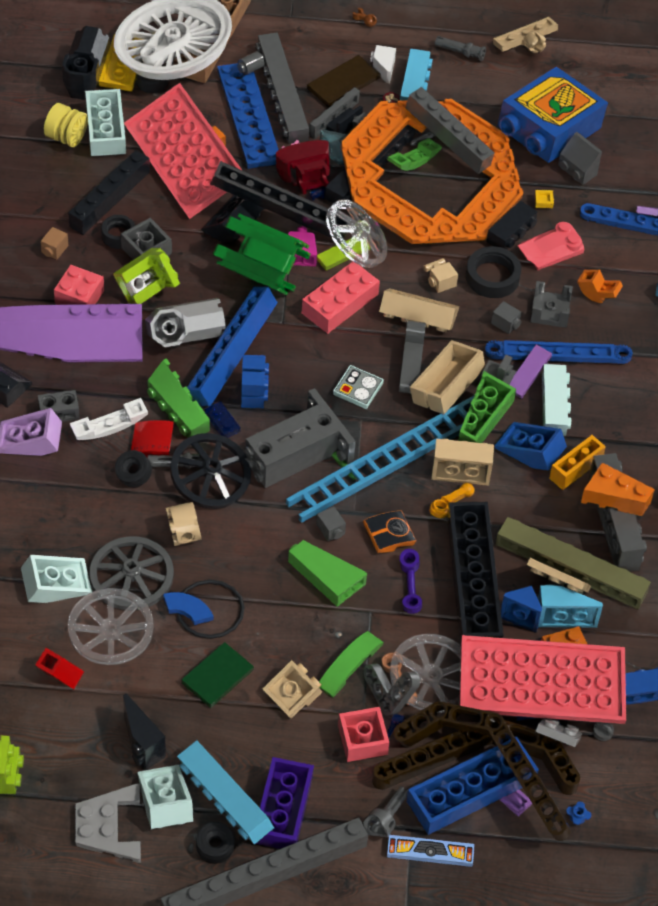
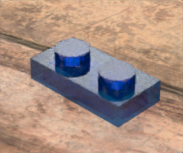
[205,401,241,438]

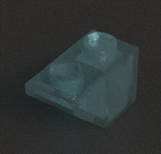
[319,130,348,165]

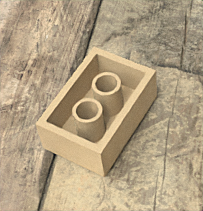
[432,439,494,486]

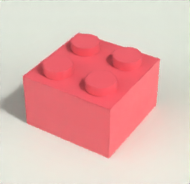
[54,265,104,305]
[338,707,389,762]

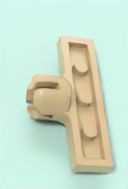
[493,17,558,53]

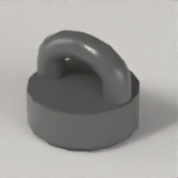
[593,722,614,741]

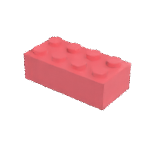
[302,261,380,334]

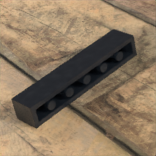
[68,150,150,235]

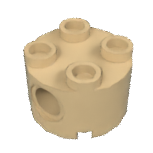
[166,502,202,546]

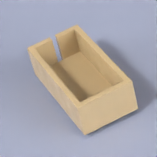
[410,340,485,414]

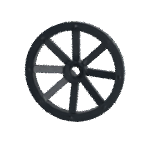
[170,433,251,509]

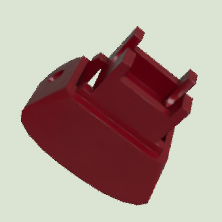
[276,140,330,195]

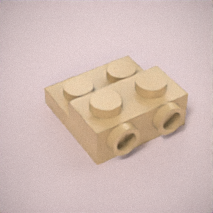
[263,660,322,718]

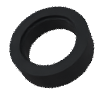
[466,246,521,298]

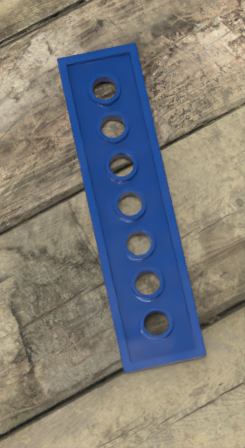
[217,63,279,169]

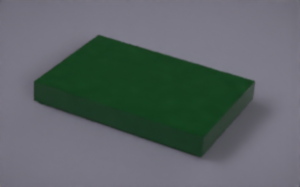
[182,642,254,708]

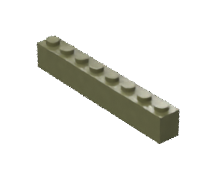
[495,517,651,610]

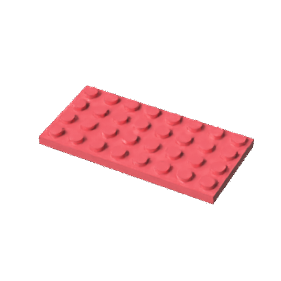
[124,83,243,219]
[460,635,626,724]

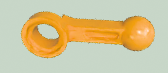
[429,483,475,518]

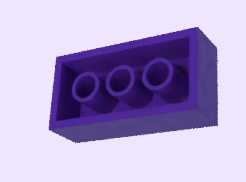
[255,757,314,849]

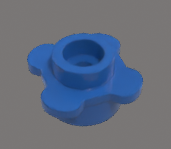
[566,802,591,825]

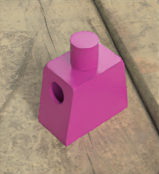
[288,226,317,267]

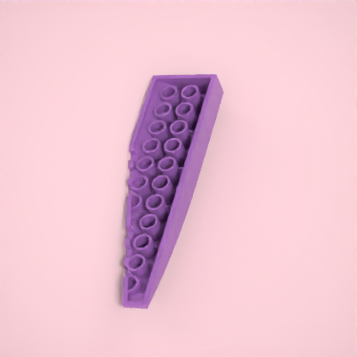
[0,304,142,362]

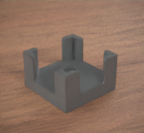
[530,281,573,328]

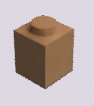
[41,227,69,260]

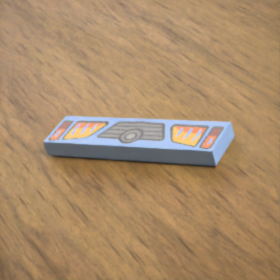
[387,835,474,867]

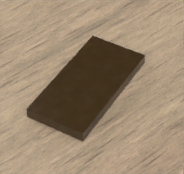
[307,55,381,107]

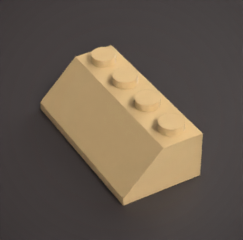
[379,288,459,332]

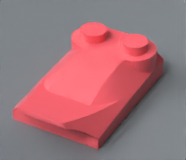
[517,222,584,270]

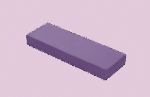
[510,345,552,399]

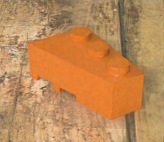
[581,463,655,516]

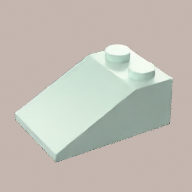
[21,555,92,603]
[137,765,193,829]

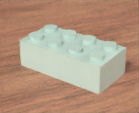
[85,89,126,156]

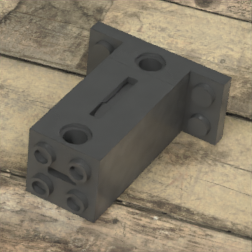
[244,388,356,488]

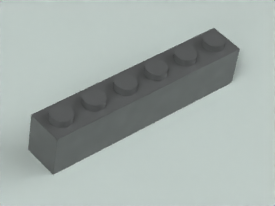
[406,87,495,174]

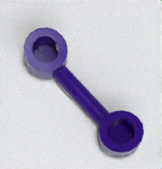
[400,549,422,614]

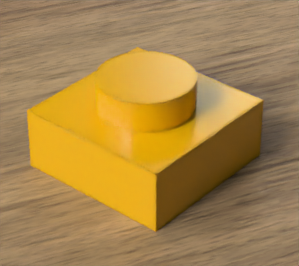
[535,190,554,208]

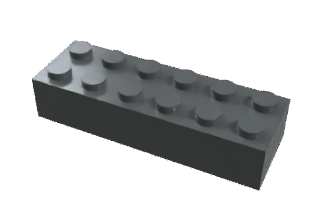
[589,453,647,572]

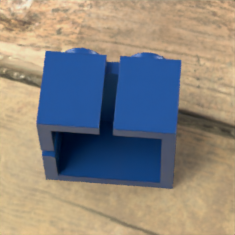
[241,355,269,408]

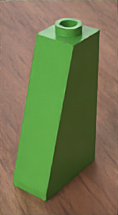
[288,540,367,607]

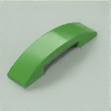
[387,138,442,171]
[319,631,383,698]

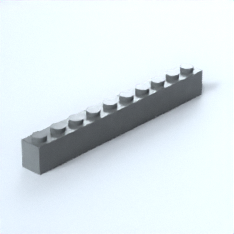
[161,817,368,906]

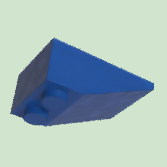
[495,422,567,471]

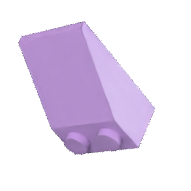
[0,408,62,456]

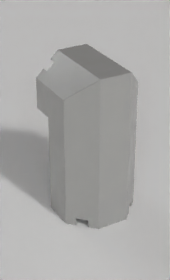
[145,298,226,347]

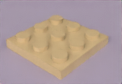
[527,558,591,594]

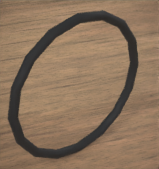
[176,579,245,639]

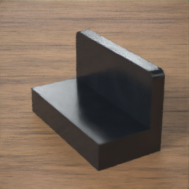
[326,106,363,138]

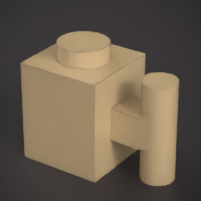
[424,258,458,293]

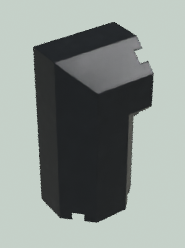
[62,26,110,100]

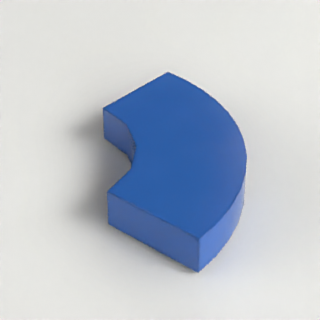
[163,592,214,625]

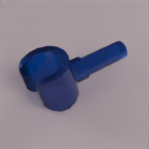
[387,714,404,739]

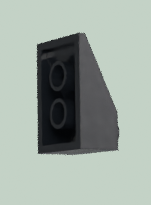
[123,693,166,770]

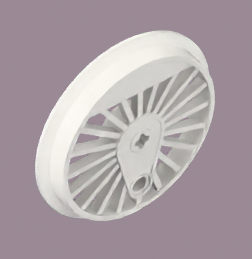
[114,0,232,80]

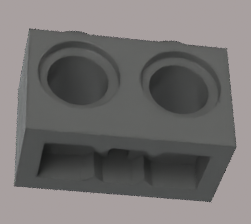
[38,390,80,422]

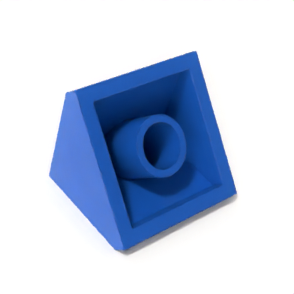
[501,586,542,633]

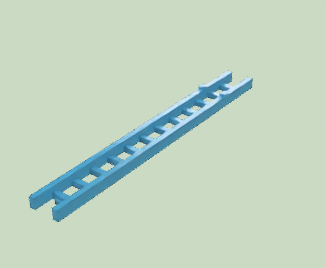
[286,395,475,523]

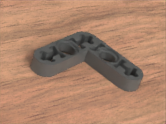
[363,664,420,716]

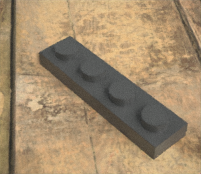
[309,87,360,139]

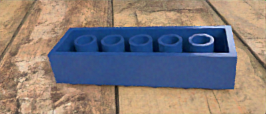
[407,737,539,835]

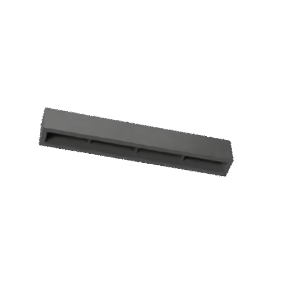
[255,32,309,144]

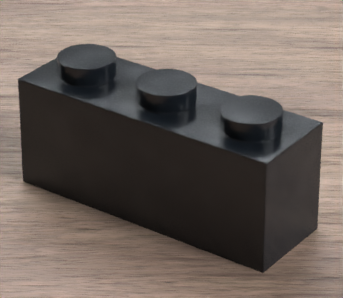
[487,201,538,249]

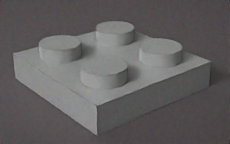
[536,718,583,747]

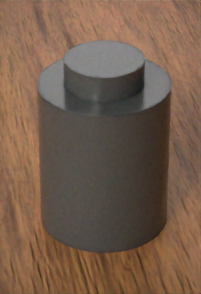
[237,51,265,75]

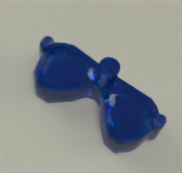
[310,186,326,201]

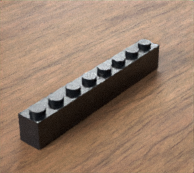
[325,124,419,208]
[210,161,352,242]

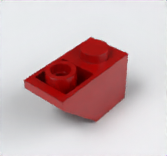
[35,648,85,690]

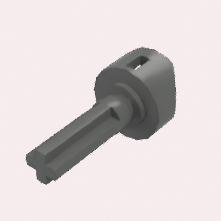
[363,786,408,837]

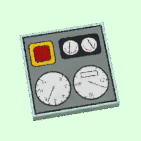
[333,365,384,409]

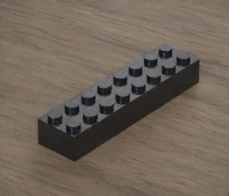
[447,502,504,646]

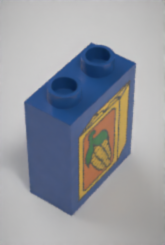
[497,67,608,163]

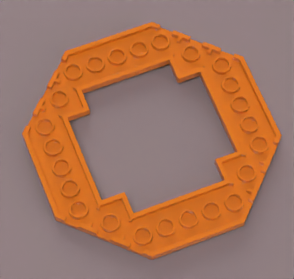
[341,99,523,244]

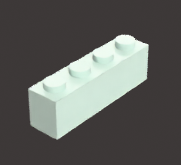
[542,364,571,436]

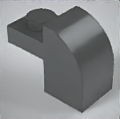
[479,355,516,385]

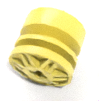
[44,103,88,147]

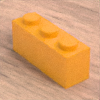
[549,435,606,490]

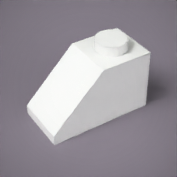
[370,45,396,84]

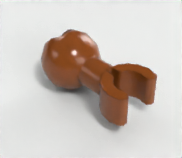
[353,8,377,27]

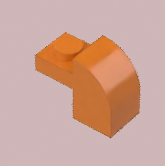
[577,270,623,303]

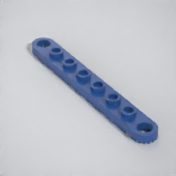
[580,203,658,236]
[485,340,633,364]

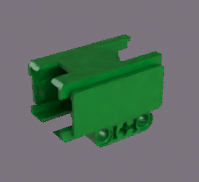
[213,213,311,295]

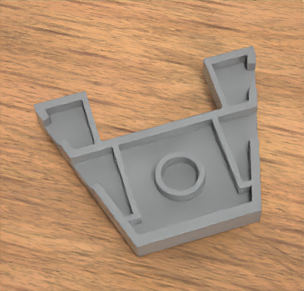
[76,784,141,863]

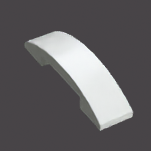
[70,398,148,440]

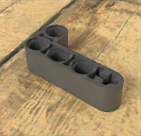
[399,320,426,393]

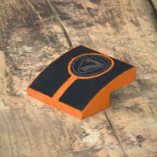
[363,510,416,553]

